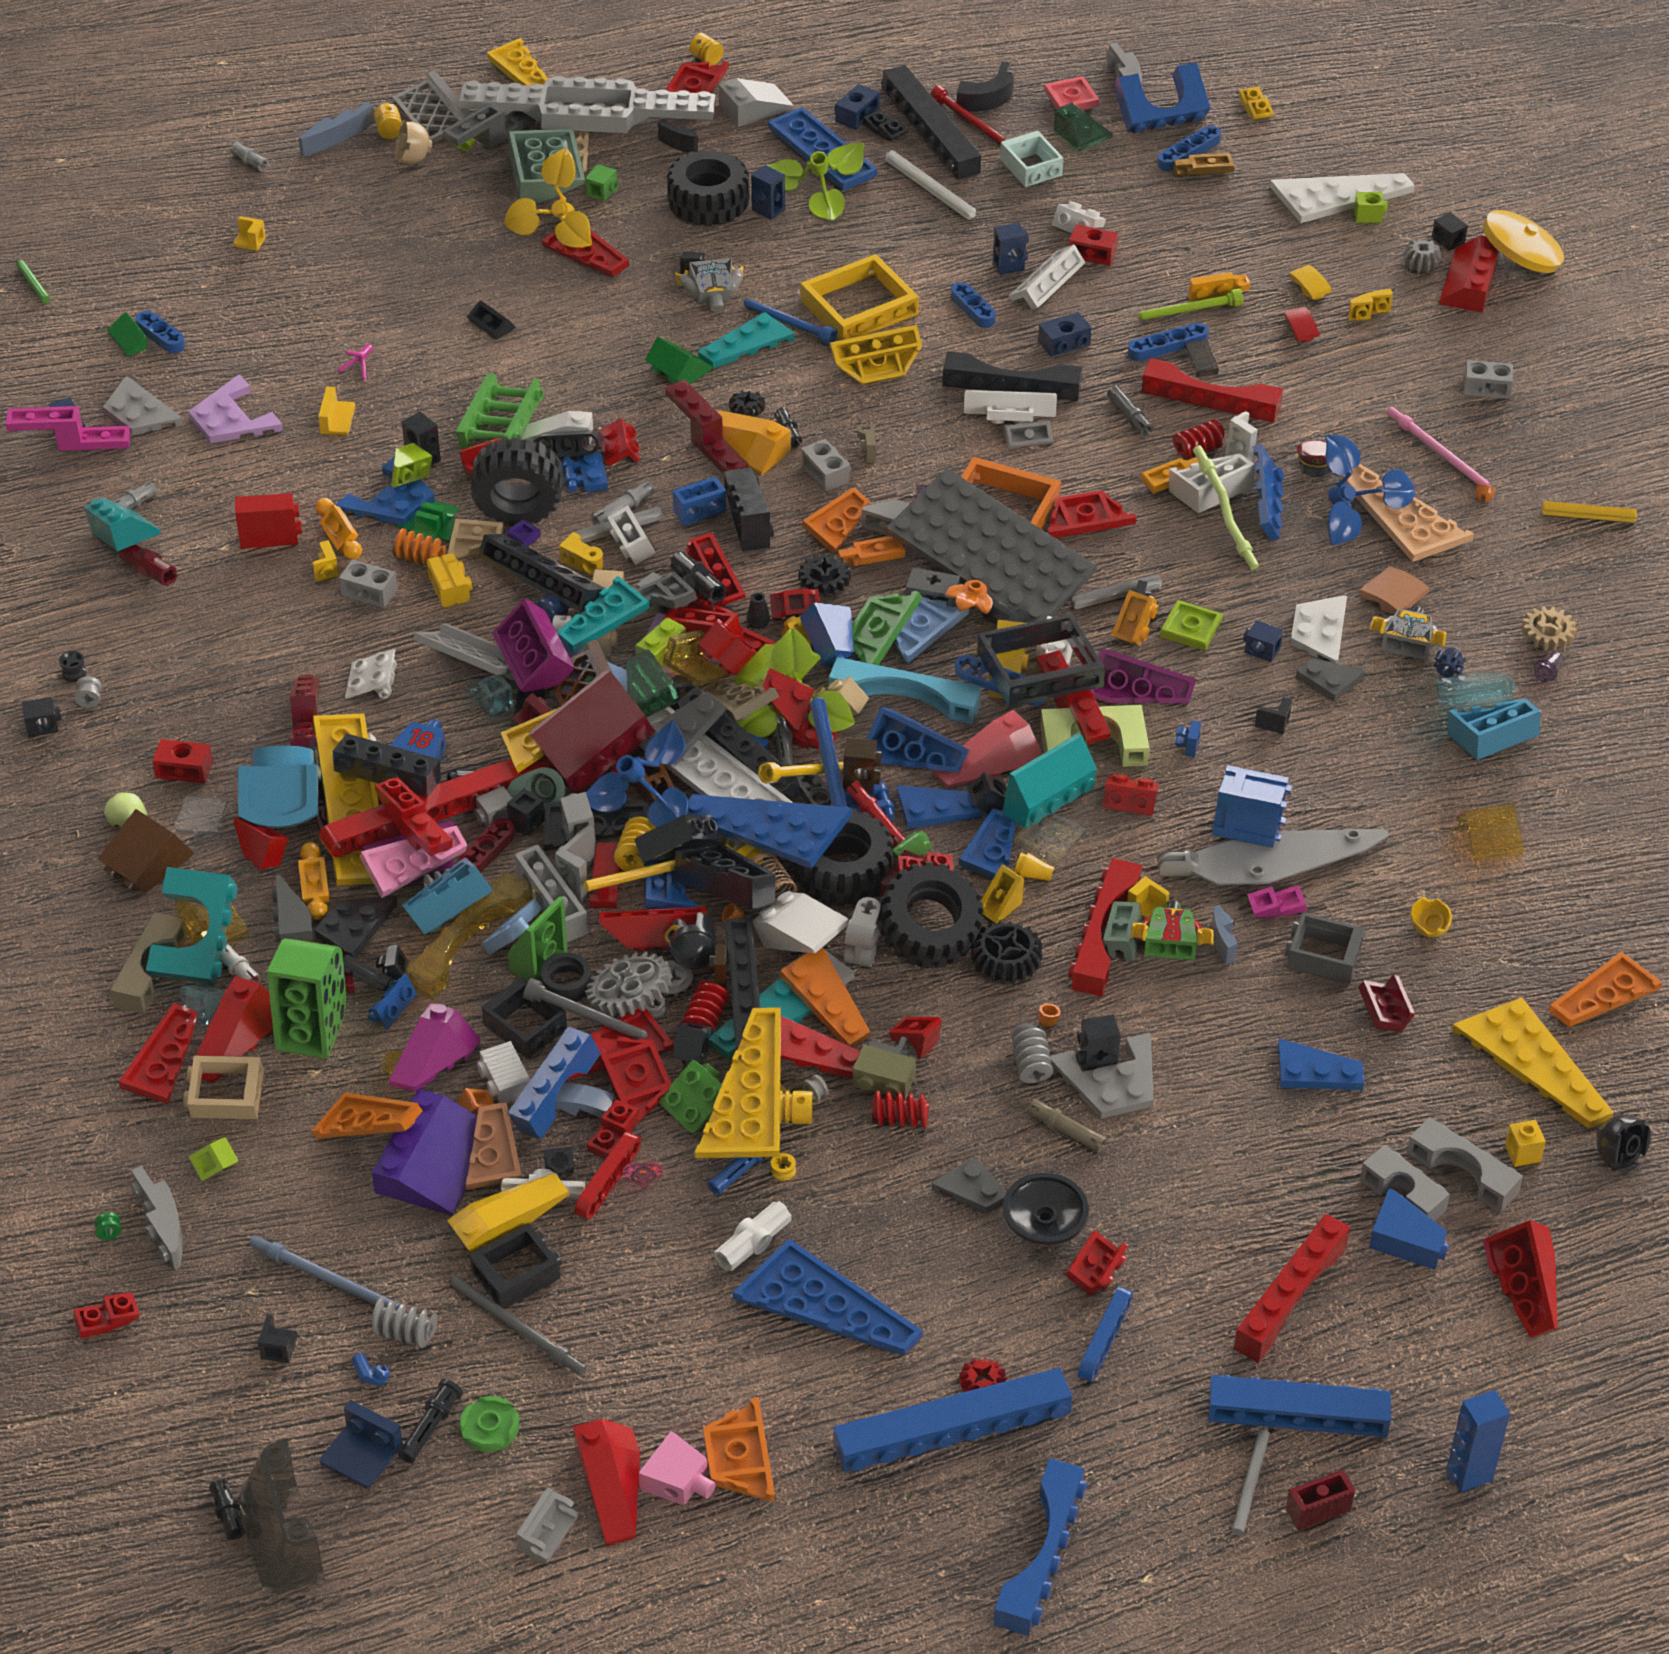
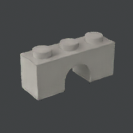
[1360,1145,1450,1221]

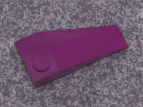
[1091,648,1197,703]
[389,1003,480,1092]

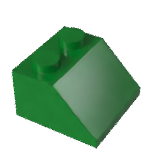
[645,336,713,384]

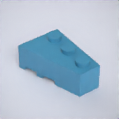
[1447,698,1541,760]
[402,858,493,935]

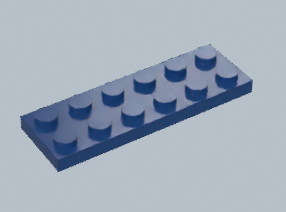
[768,107,878,191]

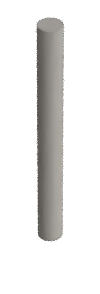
[1232,1430,1270,1536]

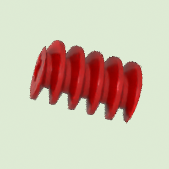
[1172,419,1225,460]
[681,980,730,1036]
[872,1090,929,1129]

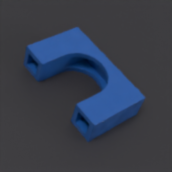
[1114,62,1211,133]

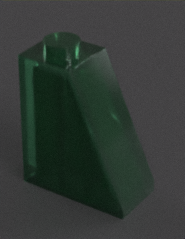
[627,649,679,718]

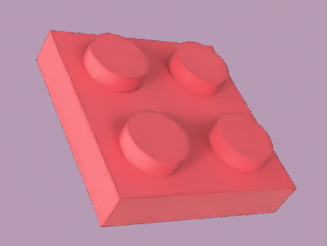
[1044,76,1100,115]

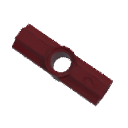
[118,544,178,587]

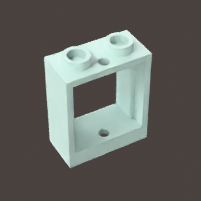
[1000,131,1063,187]

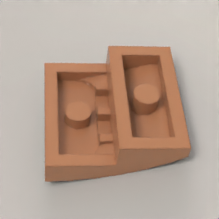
[1359,567,1430,614]

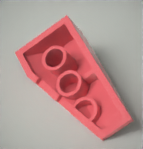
[932,710,1042,788]

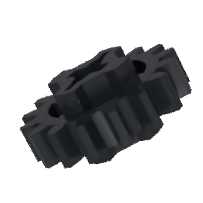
[798,553,851,597]

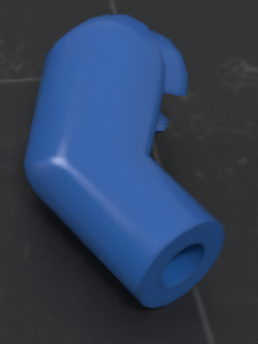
[351,1353,390,1386]

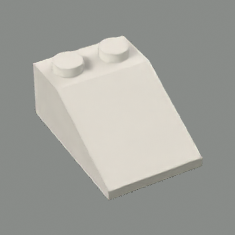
[752,891,849,953]

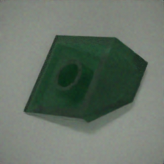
[1054,102,1113,151]

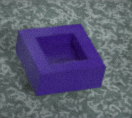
[507,519,541,546]

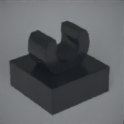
[375,944,409,980]

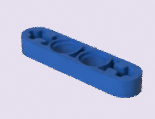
[1157,126,1221,171]
[1128,323,1209,361]
[955,655,1046,706]
[1078,1287,1133,1382]

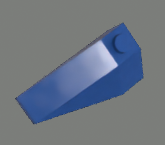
[866,707,970,773]

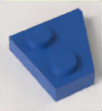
[644,863,696,909]

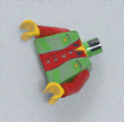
[1130,900,1213,960]

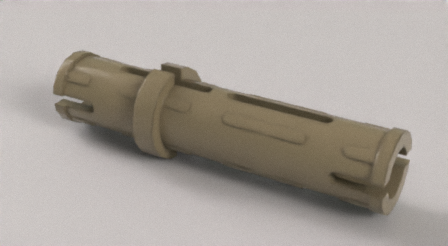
[1027,1098,1107,1153]

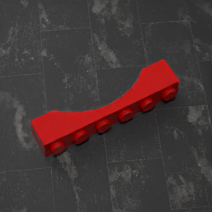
[1141,358,1283,423]
[1068,858,1142,997]
[1234,1213,1350,1363]

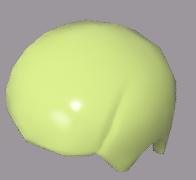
[104,793,147,827]

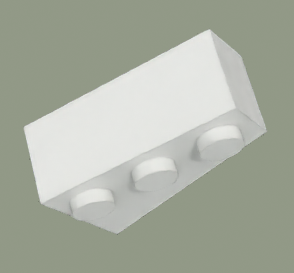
[1169,453,1254,513]

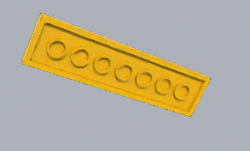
[313,714,379,886]

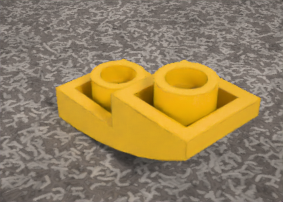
[1238,86,1274,120]
[1289,265,1332,300]
[1348,289,1393,321]

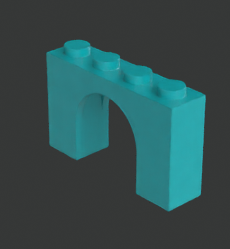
[146,867,237,985]

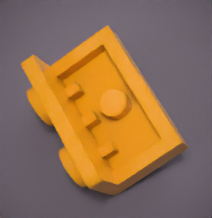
[1111,590,1159,647]

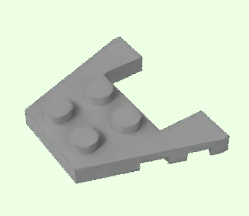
[1049,1033,1154,1119]

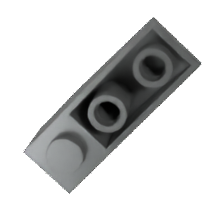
[271,875,314,943]

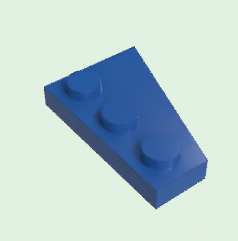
[896,785,983,829]
[959,808,1016,880]
[1278,1038,1364,1090]

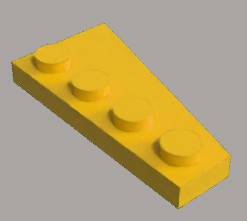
[501,707,560,773]

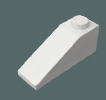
[521,411,593,448]

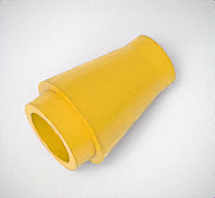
[1014,853,1054,882]

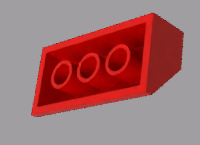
[1439,235,1500,313]

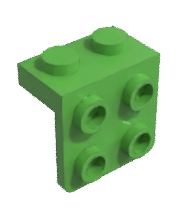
[660,1060,723,1134]

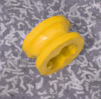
[771,1153,796,1181]

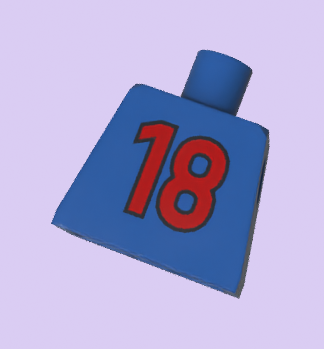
[390,719,446,763]

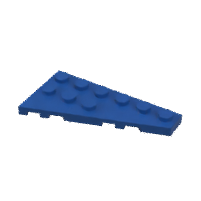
[687,794,853,869]

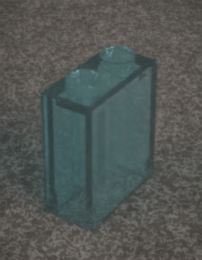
[1436,670,1515,709]

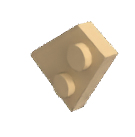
[447,518,504,559]

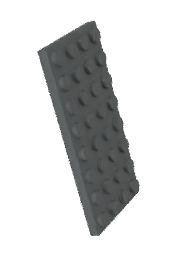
[886,468,1097,622]

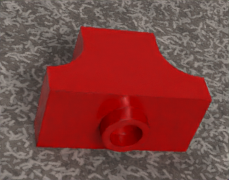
[769,588,820,619]

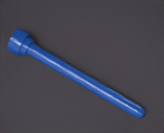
[744,299,838,346]

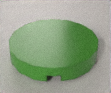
[460,1396,520,1452]

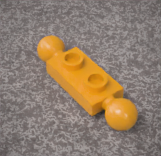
[315,498,362,560]
[298,842,330,921]

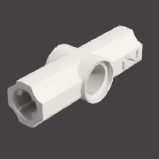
[714,1201,791,1271]

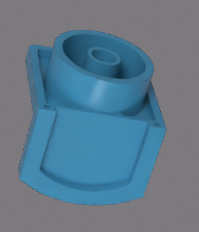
[238,746,322,828]

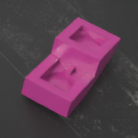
[1247,885,1308,917]

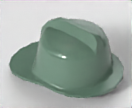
[507,767,565,810]

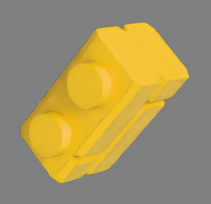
[427,553,473,608]

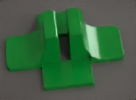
[397,501,459,542]

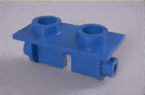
[368,973,418,1030]

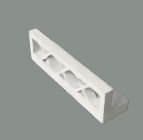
[1009,245,1085,310]

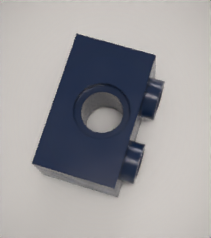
[834,84,880,130]
[751,165,785,220]
[992,222,1029,275]
[1038,312,1092,357]

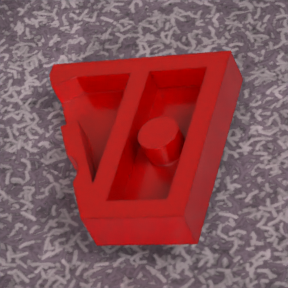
[761,668,815,733]

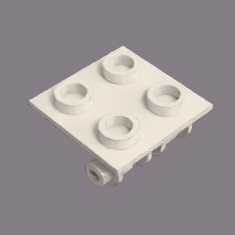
[345,649,397,699]

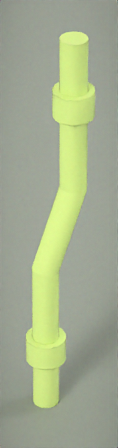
[1193,446,1259,570]

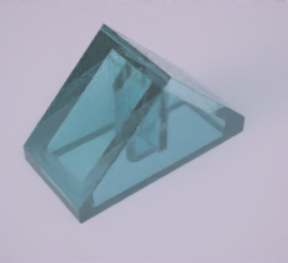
[179,984,225,1024]

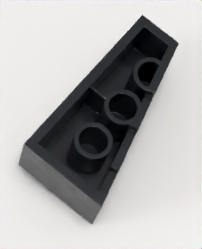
[724,468,774,551]
[675,842,775,910]

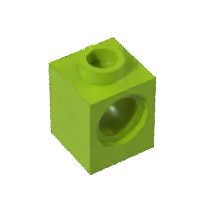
[1354,192,1387,223]

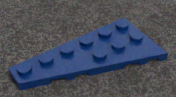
[732,1239,923,1356]

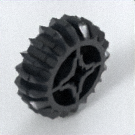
[971,919,1043,985]

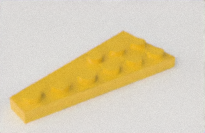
[1452,997,1614,1129]
[695,1007,781,1158]

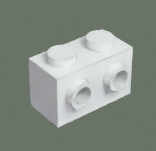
[607,505,656,565]

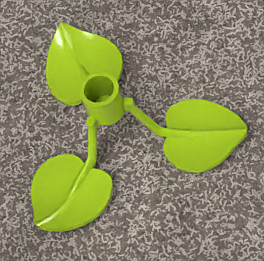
[767,143,864,221]
[736,629,855,738]

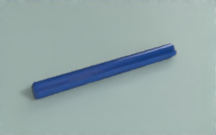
[810,697,848,807]

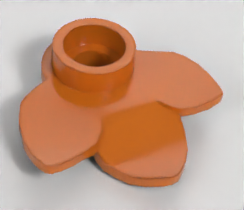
[945,580,993,614]

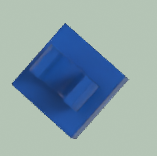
[1175,720,1202,757]

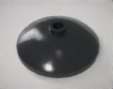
[1003,1173,1089,1245]

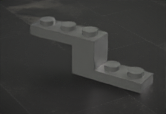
[443,103,537,149]

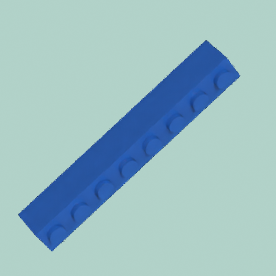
[833,1367,1072,1472]

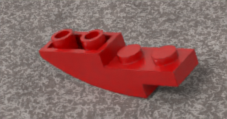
[375,777,453,856]

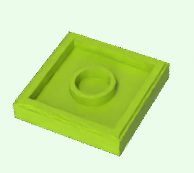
[1160,600,1223,651]

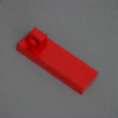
[590,843,621,909]

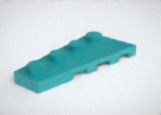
[698,312,795,369]
[557,576,649,653]
[709,977,815,1059]

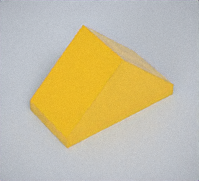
[981,865,1024,923]

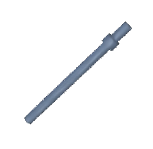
[249,1235,401,1310]

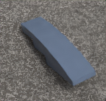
[298,102,375,156]

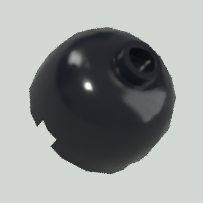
[1597,1114,1651,1172]

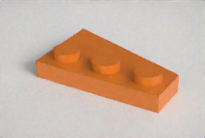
[802,487,870,554]

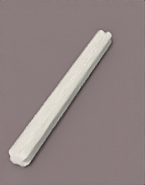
[885,150,976,220]

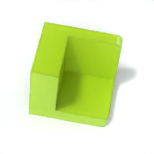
[188,1137,238,1181]

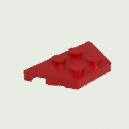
[665,61,729,121]
[1048,490,1137,538]
[592,1034,672,1128]

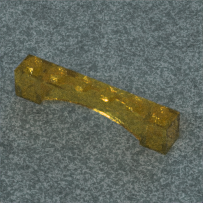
[406,871,532,1000]

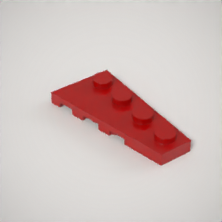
[567,1006,674,1080]
[781,1016,861,1079]

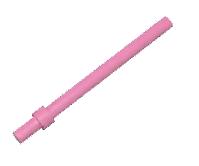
[1387,407,1490,486]

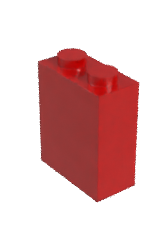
[235,493,303,549]

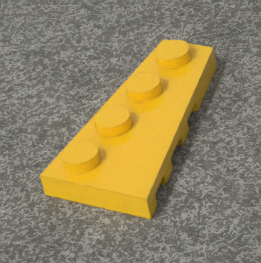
[487,38,548,86]

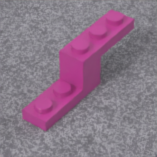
[6,406,131,451]

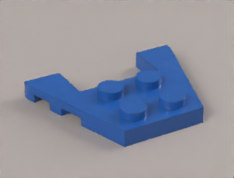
[335,456,435,526]

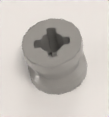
[74,676,102,708]

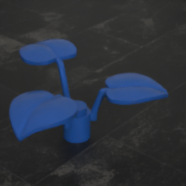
[1325,435,1415,545]
[586,720,688,827]

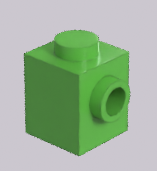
[585,164,619,201]

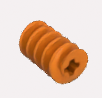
[392,528,447,566]

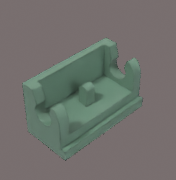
[1103,902,1143,961]

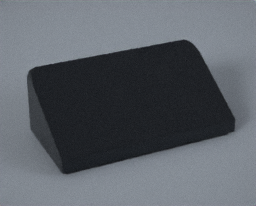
[467,300,516,339]

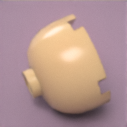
[395,120,432,164]

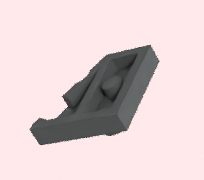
[1296,658,1365,702]
[932,1157,1007,1214]

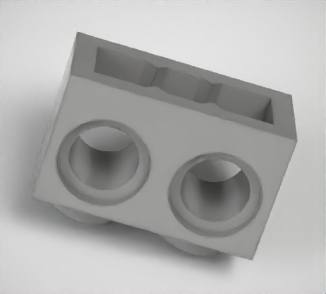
[1464,360,1513,399]
[801,439,851,493]
[339,559,398,608]

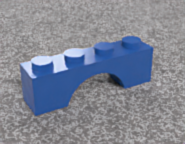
[508,1026,601,1140]

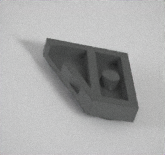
[635,572,697,609]

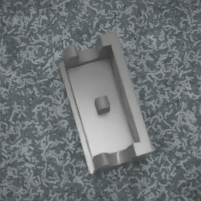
[516,1487,578,1564]

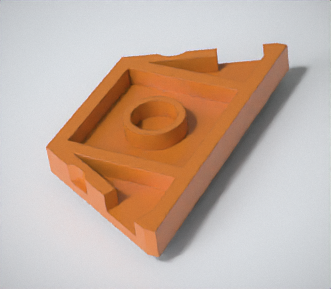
[703,1397,775,1502]

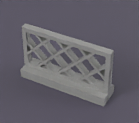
[392,70,471,144]
[413,623,516,681]

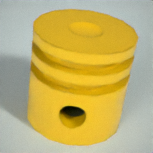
[689,33,724,65]
[374,103,402,139]
[780,1090,813,1124]

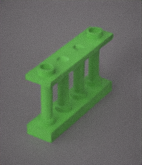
[456,373,543,450]

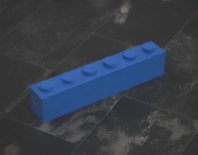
[1208,1375,1391,1438]

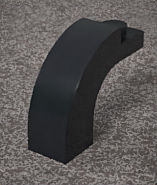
[956,61,1014,112]

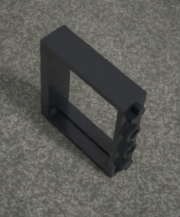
[977,614,1105,707]

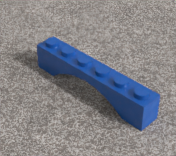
[993,1458,1088,1636]

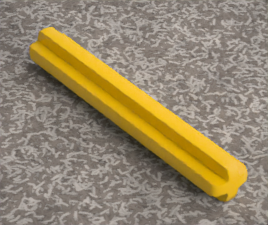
[1542,501,1637,523]

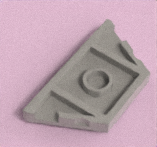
[103,376,183,435]

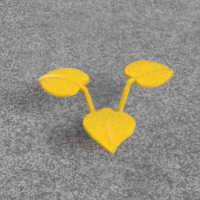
[505,148,592,248]

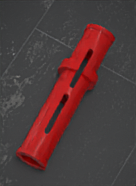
[845,781,906,848]

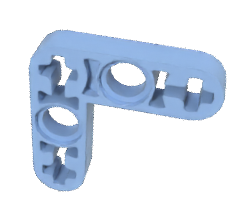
[481,898,543,955]

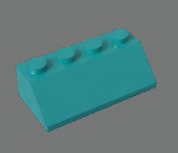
[1002,733,1097,829]

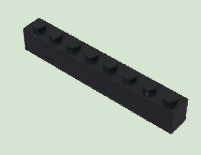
[881,65,981,179]

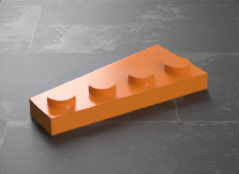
[1549,951,1663,1027]

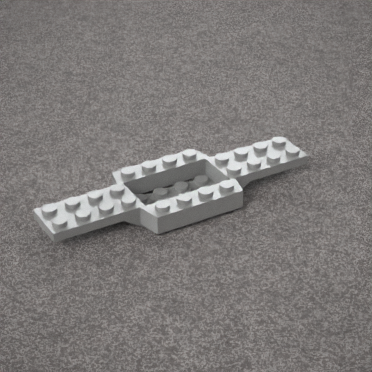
[459,76,715,133]

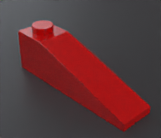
[192,976,274,1083]
[1483,1220,1558,1338]
[573,1419,641,1546]

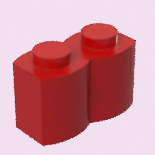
[698,619,756,676]

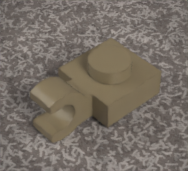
[857,424,876,463]

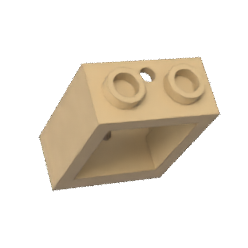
[184,1056,264,1119]

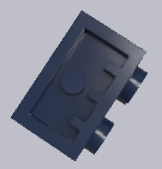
[320,1400,403,1489]

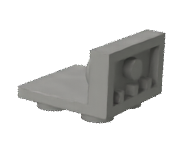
[555,825,595,904]

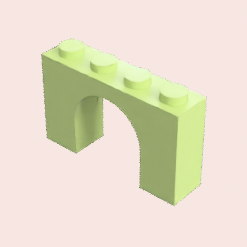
[1040,705,1149,767]

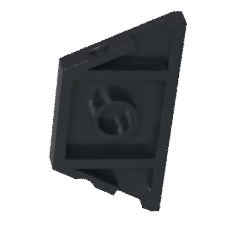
[315,895,398,958]

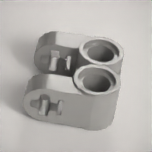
[844,897,880,968]

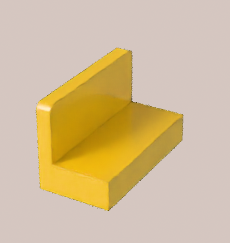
[318,386,355,436]

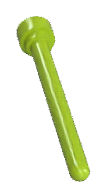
[1138,288,1243,320]

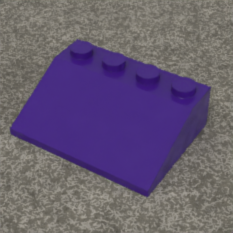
[372,1089,477,1216]

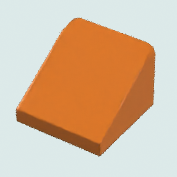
[457,1088,494,1116]

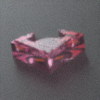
[623,1161,663,1189]

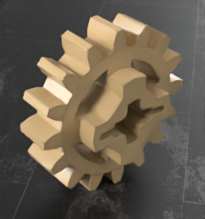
[1522,606,1577,651]

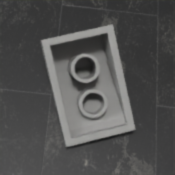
[719,78,794,127]

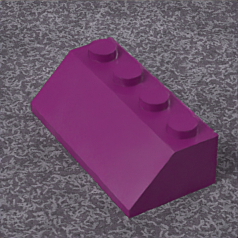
[492,598,575,692]

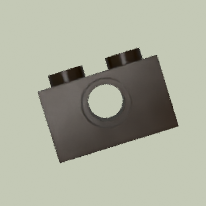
[843,738,882,795]

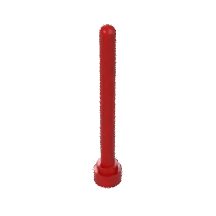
[930,85,1005,144]

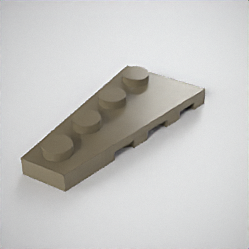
[700,680,779,721]

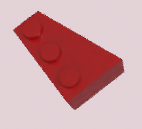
[663,599,744,648]

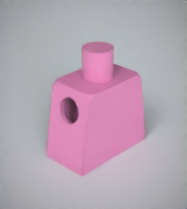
[639,1431,716,1505]

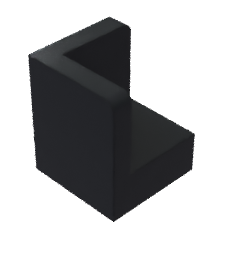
[1255,698,1293,734]
[258,1315,298,1363]

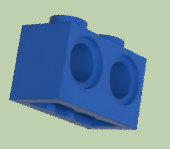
[673,476,726,526]

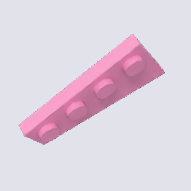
[360,826,467,898]

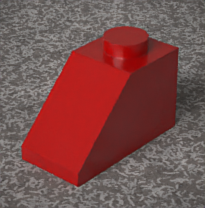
[233,817,288,870]

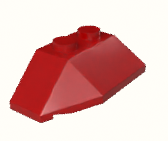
[678,532,746,606]
[599,906,707,951]

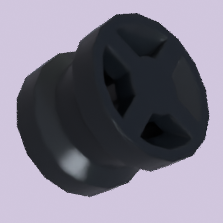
[59,651,87,682]

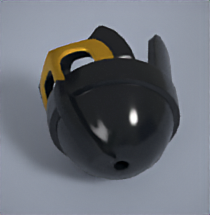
[664,912,717,969]

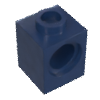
[1243,620,1284,662]

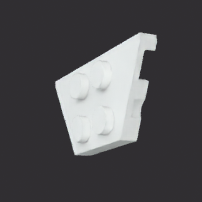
[1290,595,1347,664]

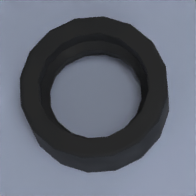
[540,953,591,1002]

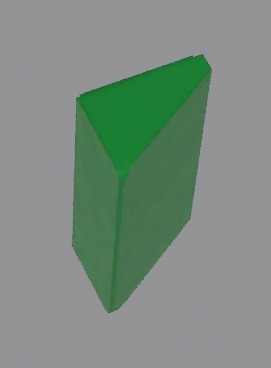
[107,312,148,356]

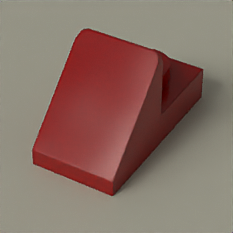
[888,1016,942,1058]

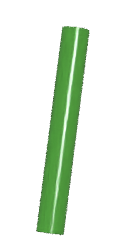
[16,260,50,303]

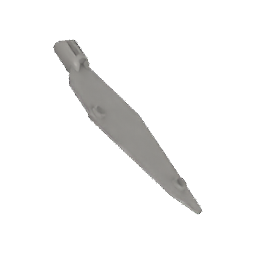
[1156,829,1389,885]

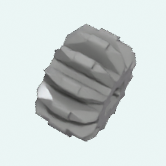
[1403,238,1441,273]

